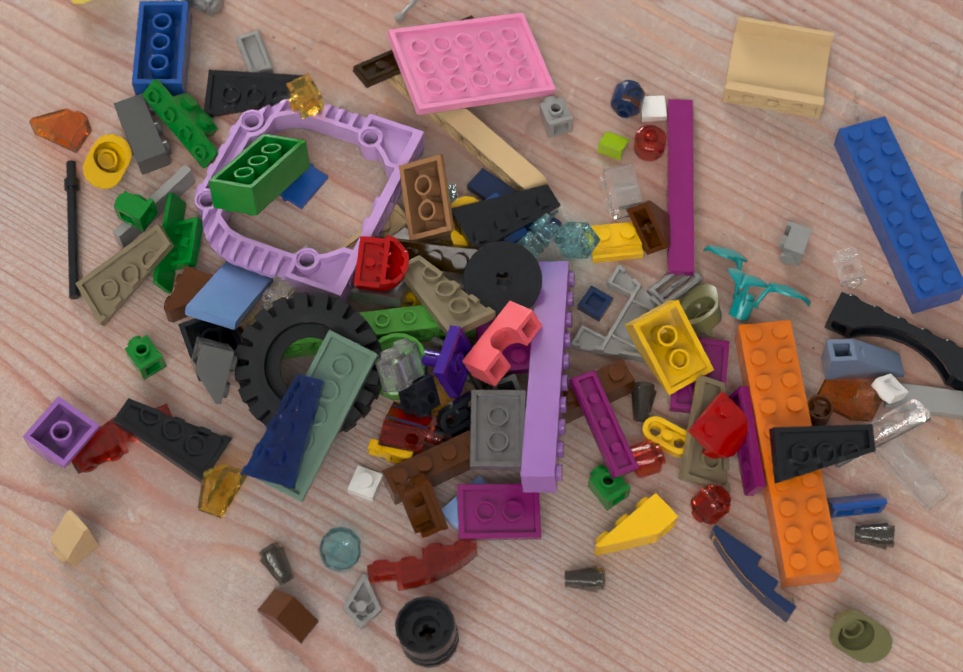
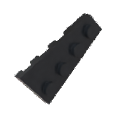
[204,70,307,118]
[451,184,561,247]
[112,398,232,483]
[769,424,875,484]

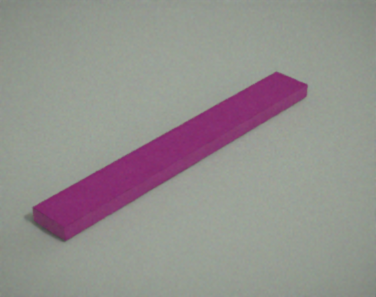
[667,99,694,276]

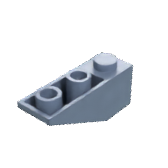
[821,339,905,380]

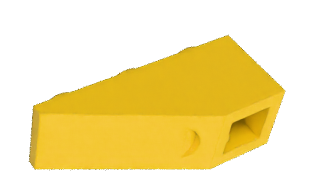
[594,493,679,556]

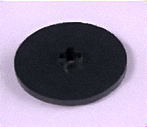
[463,241,542,319]

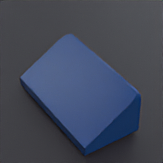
[827,493,887,518]

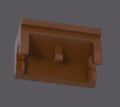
[395,473,448,538]

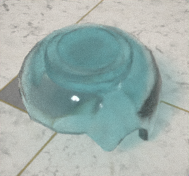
[319,527,361,573]

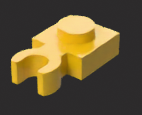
[367,438,415,464]

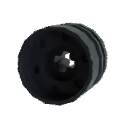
[395,596,459,668]

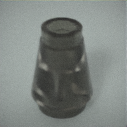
[631,382,657,422]
[854,522,895,550]
[259,542,294,586]
[564,565,605,593]

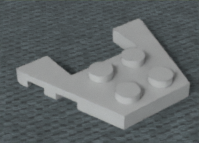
[571,264,661,362]

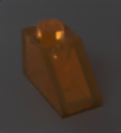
[29,108,92,153]
[817,380,882,422]

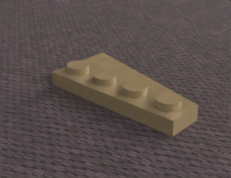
[75,224,174,326]
[403,255,496,336]
[678,375,731,494]

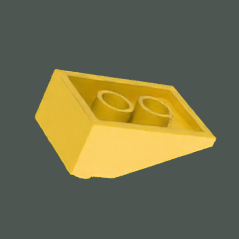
[625,300,714,395]

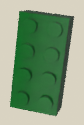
[208,134,310,216]

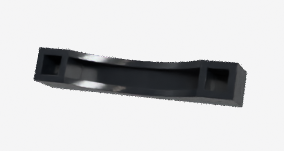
[825,292,963,391]

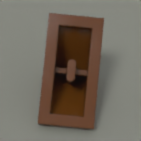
[626,200,670,255]
[257,589,319,644]

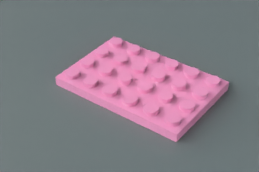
[387,12,556,115]

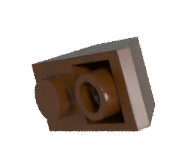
[164,266,213,323]

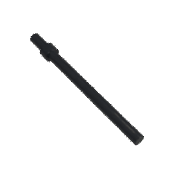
[64,160,80,300]

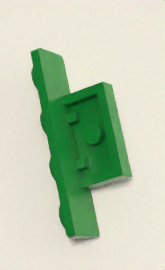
[142,79,218,168]
[153,193,203,293]

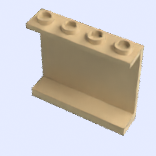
[722,16,834,119]

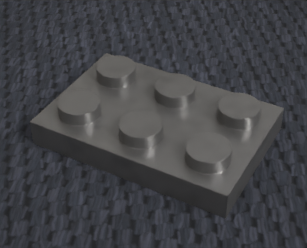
[470,390,526,471]

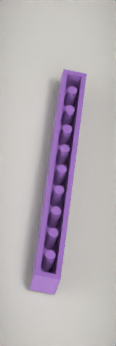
[521,261,575,492]

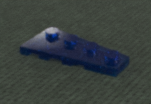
[240,374,325,489]

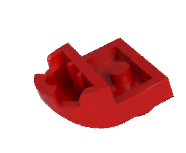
[354,235,409,291]
[688,392,748,459]

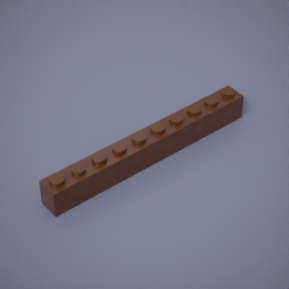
[382,359,635,505]

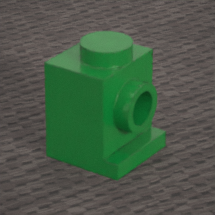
[114,191,158,232]
[124,335,167,380]
[588,465,631,511]

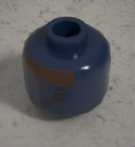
[610,80,645,118]

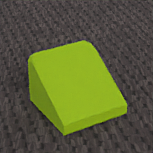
[597,131,630,161]

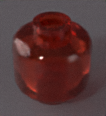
[633,124,667,162]
[629,439,666,479]
[690,484,731,525]

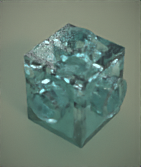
[553,222,601,259]

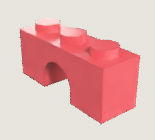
[462,301,543,387]

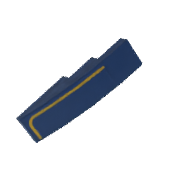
[709,525,797,622]

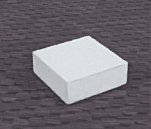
[640,95,667,122]

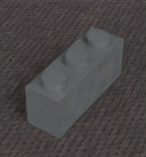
[113,93,172,175]

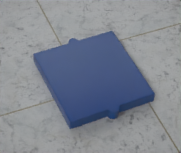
[279,164,328,210]

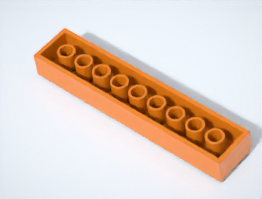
[734,320,842,588]

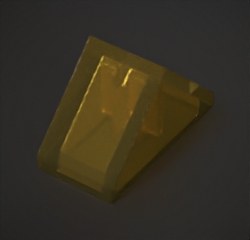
[198,463,249,518]

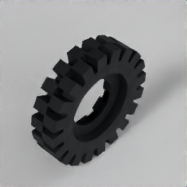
[234,292,385,433]

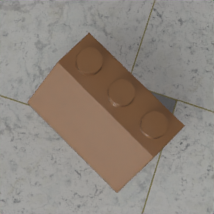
[399,154,454,242]

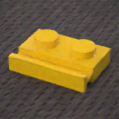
[588,222,644,263]

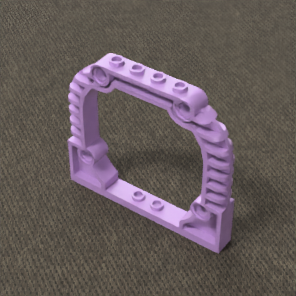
[194,98,426,302]

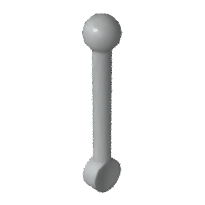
[395,0,419,22]

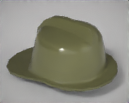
[680,284,722,336]
[829,609,892,663]

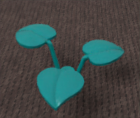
[703,245,811,321]

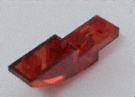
[72,403,172,474]
[367,540,477,591]

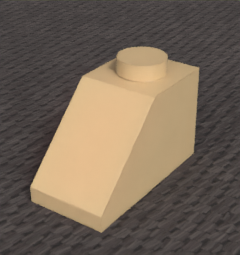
[50,509,99,568]

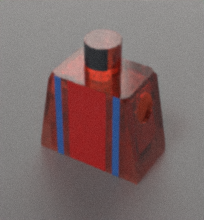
[378,401,445,453]

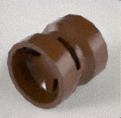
[807,394,834,426]

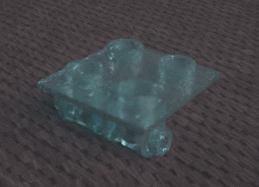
[517,210,560,259]

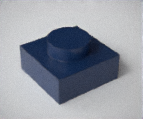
[577,285,613,322]

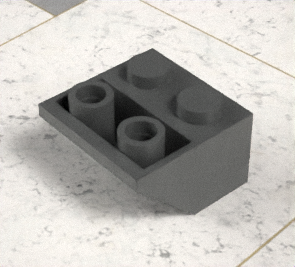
[191,336,237,405]

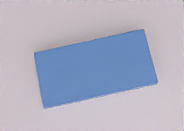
[185,261,273,330]

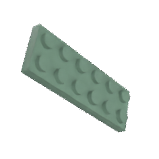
[253,330,379,502]

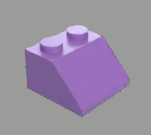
[23,396,100,468]

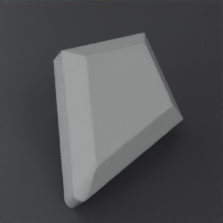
[342,573,382,630]

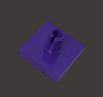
[422,325,473,399]

